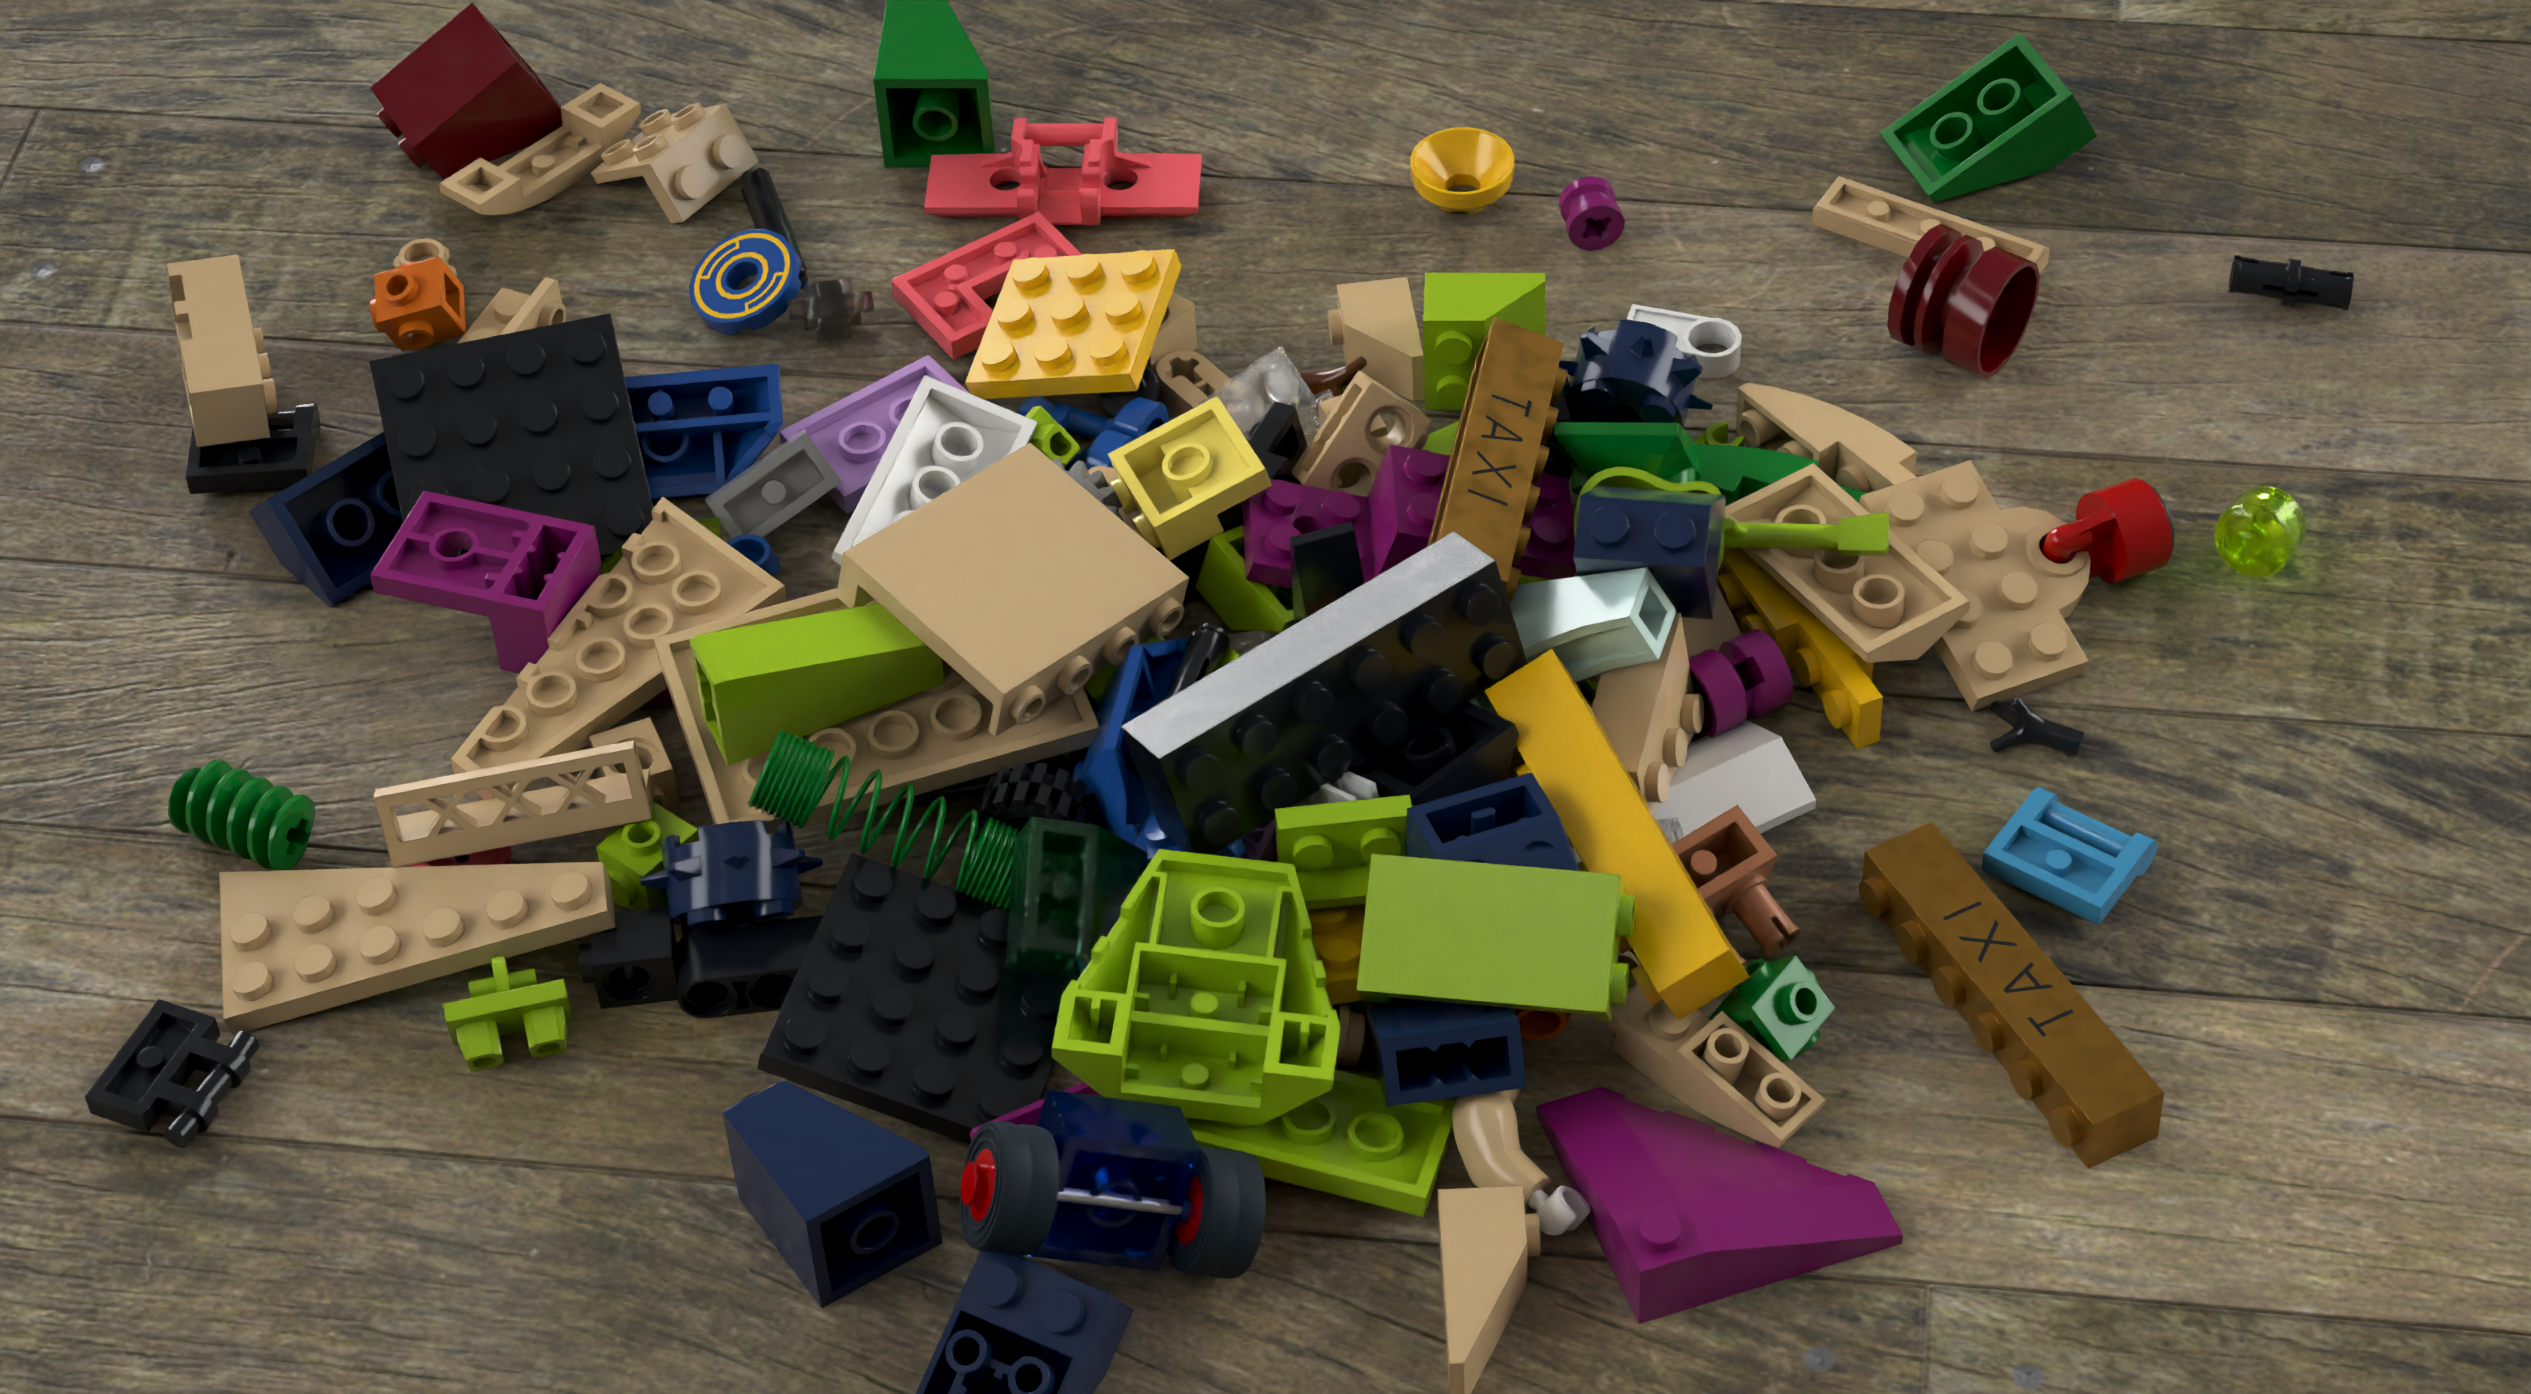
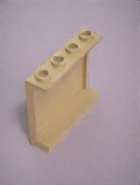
[836,443,1189,737]

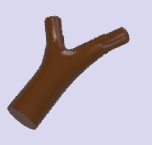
[1278,356,1367,400]

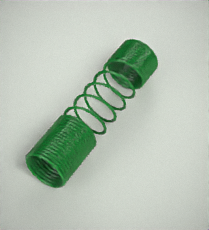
[748,728,1086,927]

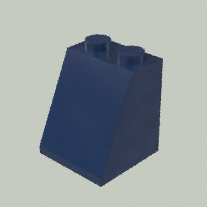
[1573,486,1726,620]
[722,1080,943,1308]

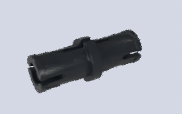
[2228,255,2354,310]

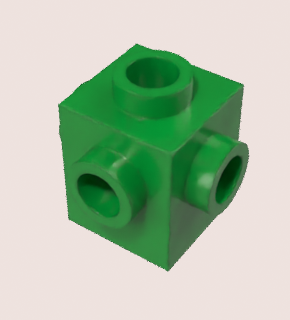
[1709,956,1835,1062]

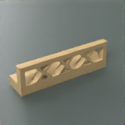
[373,740,655,868]

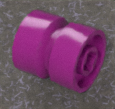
[1688,629,1793,738]

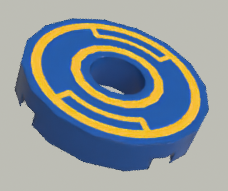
[689,229,803,335]

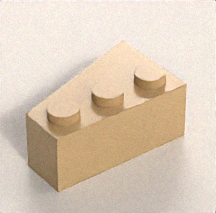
[167,255,279,447]
[1590,613,1704,814]

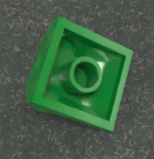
[1554,422,1703,495]

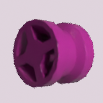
[1558,176,1624,251]

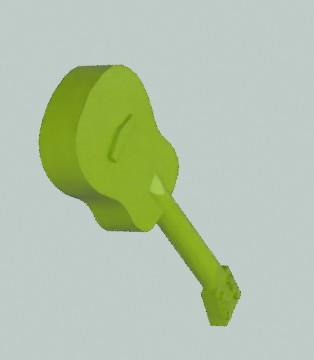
[1574,467,1890,570]

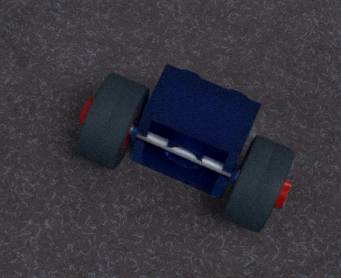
[960,1090,1266,1279]

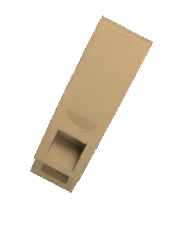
[1736,383,1917,493]
[1600,950,1826,1148]

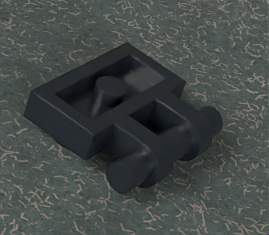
[85,999,260,1148]

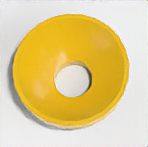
[1410,127,1514,214]

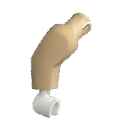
[1452,1089,1590,1235]

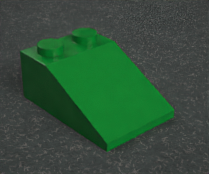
[1879,33,2097,203]

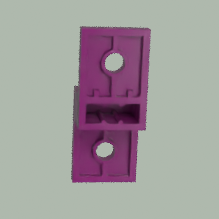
[1242,444,1576,589]
[370,491,674,707]

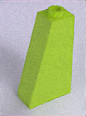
[689,603,944,766]

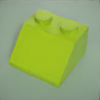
[1423,273,1546,410]

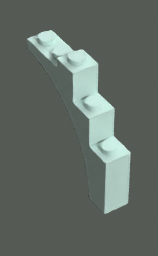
[1469,567,1676,715]

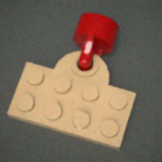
[1859,460,2174,712]

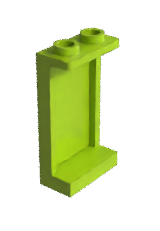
[1357,854,1635,1022]

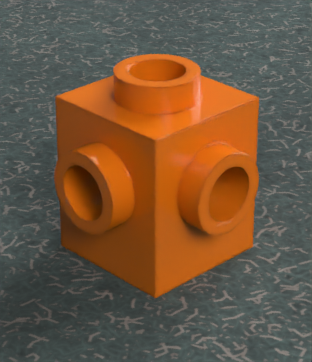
[370,256,466,352]

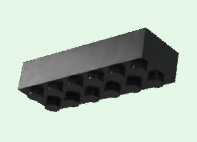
[1121,531,1528,855]

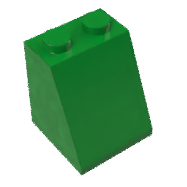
[873,0,997,168]

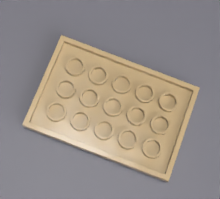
[654,588,1100,834]

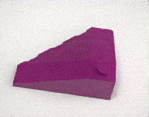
[1536,1087,1903,1324]

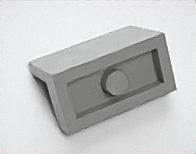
[705,429,842,539]

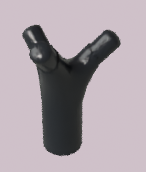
[1990,696,2085,757]

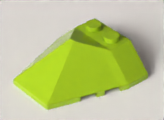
[1052,849,1341,1126]

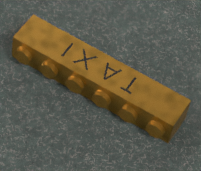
[1427,317,1568,604]
[1859,822,2164,1169]

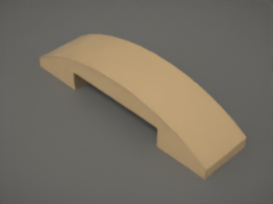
[439,83,641,215]

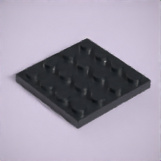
[369,313,653,562]
[757,853,1098,1144]

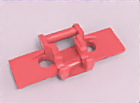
[924,117,1202,225]

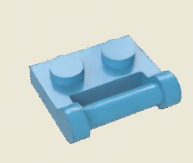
[1981,787,2158,925]

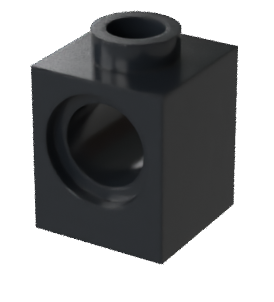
[579,906,678,1009]

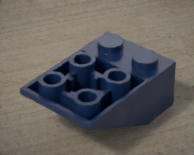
[1405,772,1580,871]
[916,1251,1134,1394]

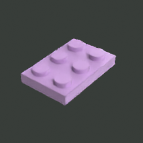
[779,355,970,514]

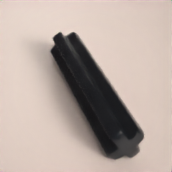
[739,168,808,289]

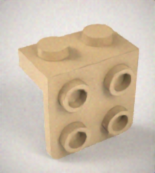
[591,103,759,224]

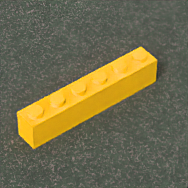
[1485,649,1749,1020]

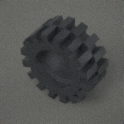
[975,762,1100,860]

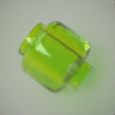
[2214,485,2306,578]

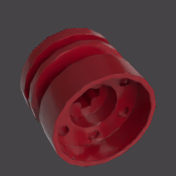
[1887,224,2040,378]

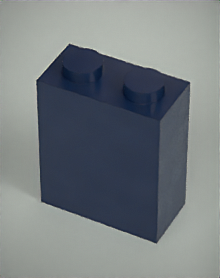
[1362,998,1526,1106]

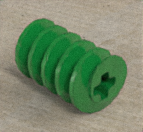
[168,760,316,870]

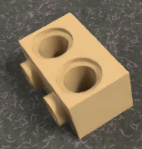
[1292,370,1432,497]

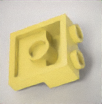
[1108,396,1272,561]

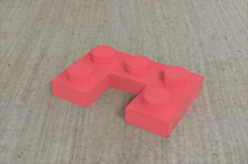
[891,212,1082,360]

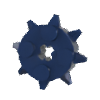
[1559,319,1713,428]
[640,820,823,936]

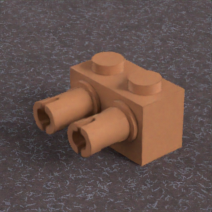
[1671,805,1801,967]

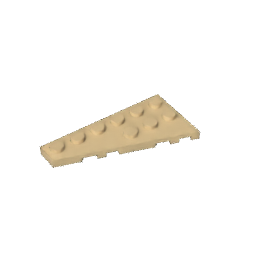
[451,497,787,800]
[219,862,616,1035]

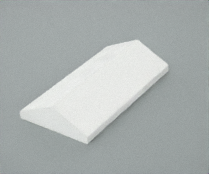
[832,375,1037,566]
[1571,720,1816,864]

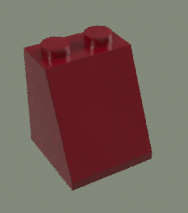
[370,2,563,179]

